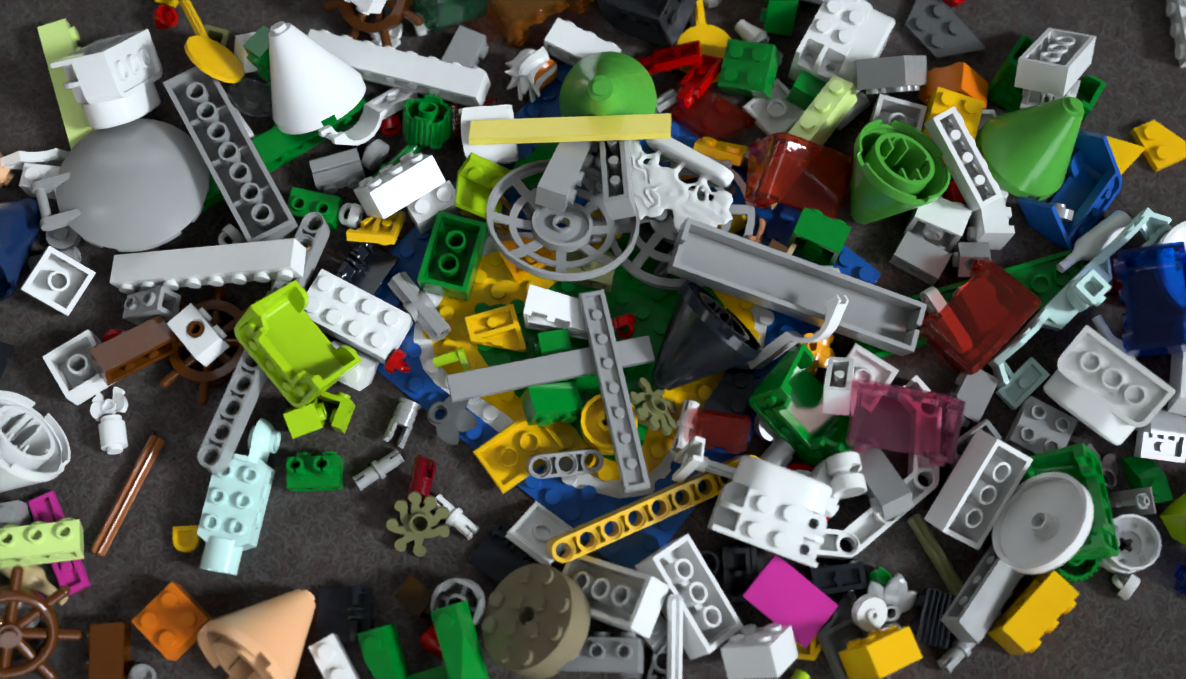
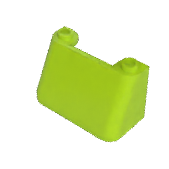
[234,280,362,408]

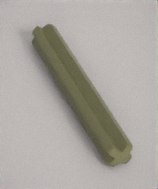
[907,513,964,596]

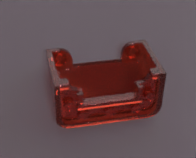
[745,132,853,219]
[916,257,1042,375]

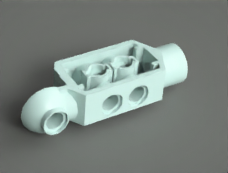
[197,418,281,575]

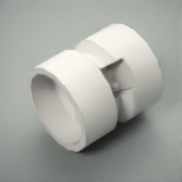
[825,452,867,499]

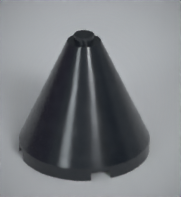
[652,280,762,391]

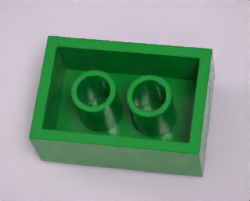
[417,211,489,302]

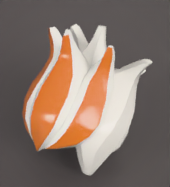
[505,46,558,102]

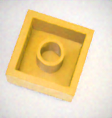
[838,624,923,679]

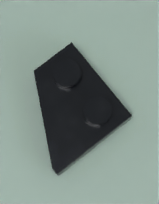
[700,368,754,422]

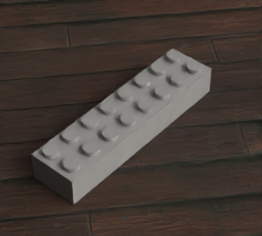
[163,66,299,242]

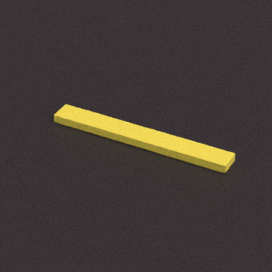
[468,113,671,145]

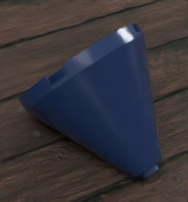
[0,198,42,301]

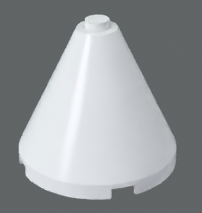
[268,21,366,134]
[0,390,71,493]

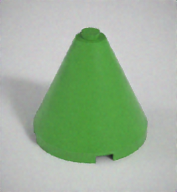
[559,51,657,149]
[976,96,1084,201]
[850,119,951,224]

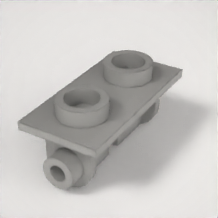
[1107,487,1156,519]

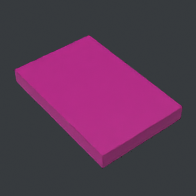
[741,553,839,648]

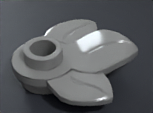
[867,573,917,624]

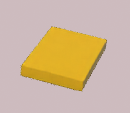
[473,415,566,494]

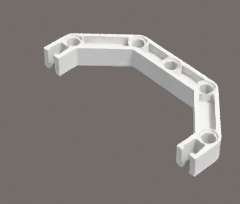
[763,375,942,560]

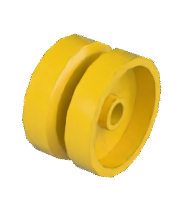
[581,394,638,456]

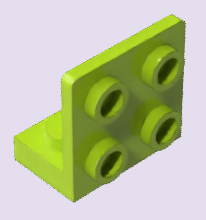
[454,152,512,224]

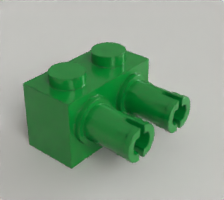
[286,451,344,492]

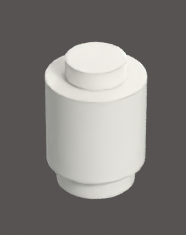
[98,414,128,455]

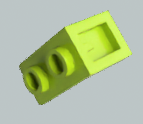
[316,390,355,434]

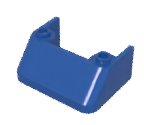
[1017,130,1122,250]

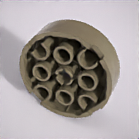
[481,563,590,679]

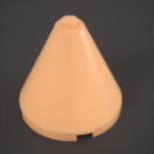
[197,589,316,679]

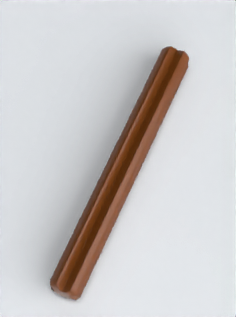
[91,435,164,556]

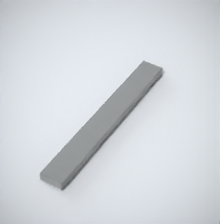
[578,289,650,494]
[446,335,655,403]

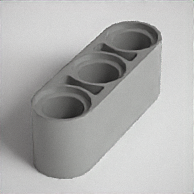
[525,448,604,479]

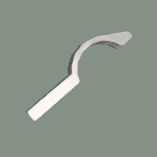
[318,87,418,145]
[747,295,849,370]

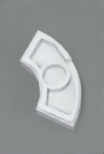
[0,148,69,170]

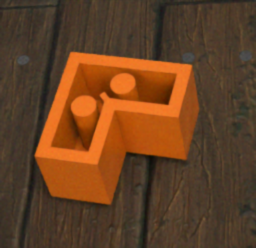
[919,62,988,109]

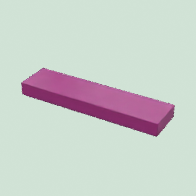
[27,490,91,596]

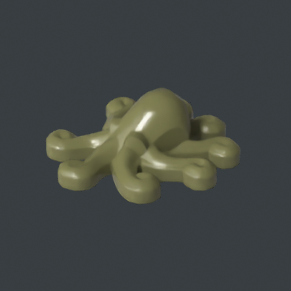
[629,377,678,436]
[386,491,450,557]

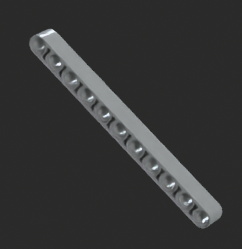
[197,212,330,474]

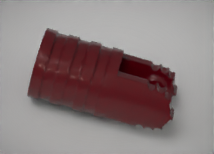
[405,455,436,505]

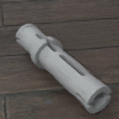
[937,611,1003,674]

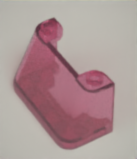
[846,379,966,467]

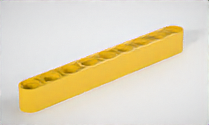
[546,455,760,563]

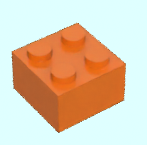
[131,582,214,661]

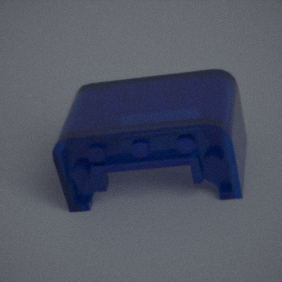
[1113,241,1186,358]

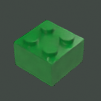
[717,39,781,100]
[787,207,852,266]

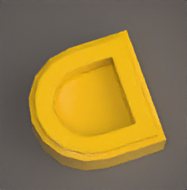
[172,525,201,553]

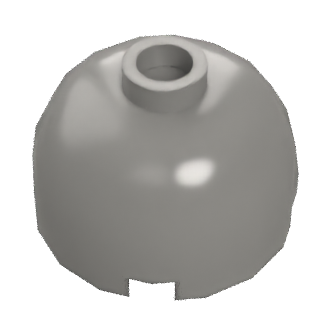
[431,577,487,626]

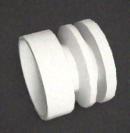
[1099,514,1162,575]

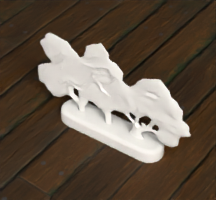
[596,138,734,232]

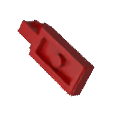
[637,40,702,75]
[676,54,724,109]

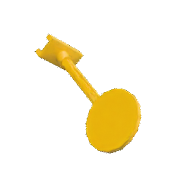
[155,0,245,83]
[676,0,731,83]

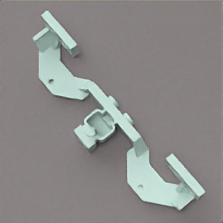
[987,207,1172,410]

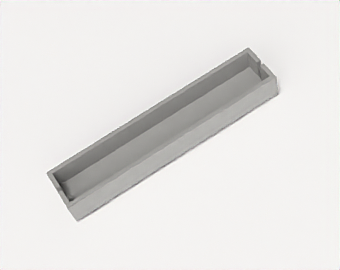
[666,218,927,356]

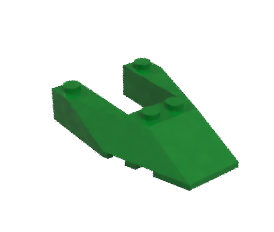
[357,600,489,679]

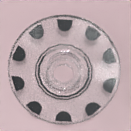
[228,78,272,117]

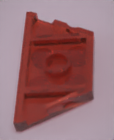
[671,70,757,141]

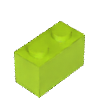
[283,398,328,439]

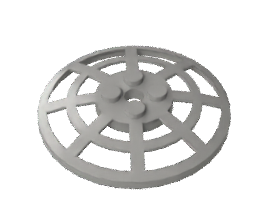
[611,155,755,290]
[486,159,640,281]

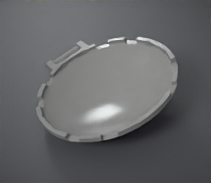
[31,119,210,252]

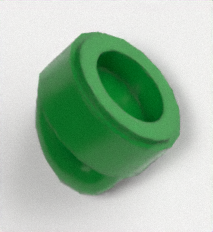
[867,566,892,587]

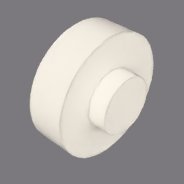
[851,594,887,632]

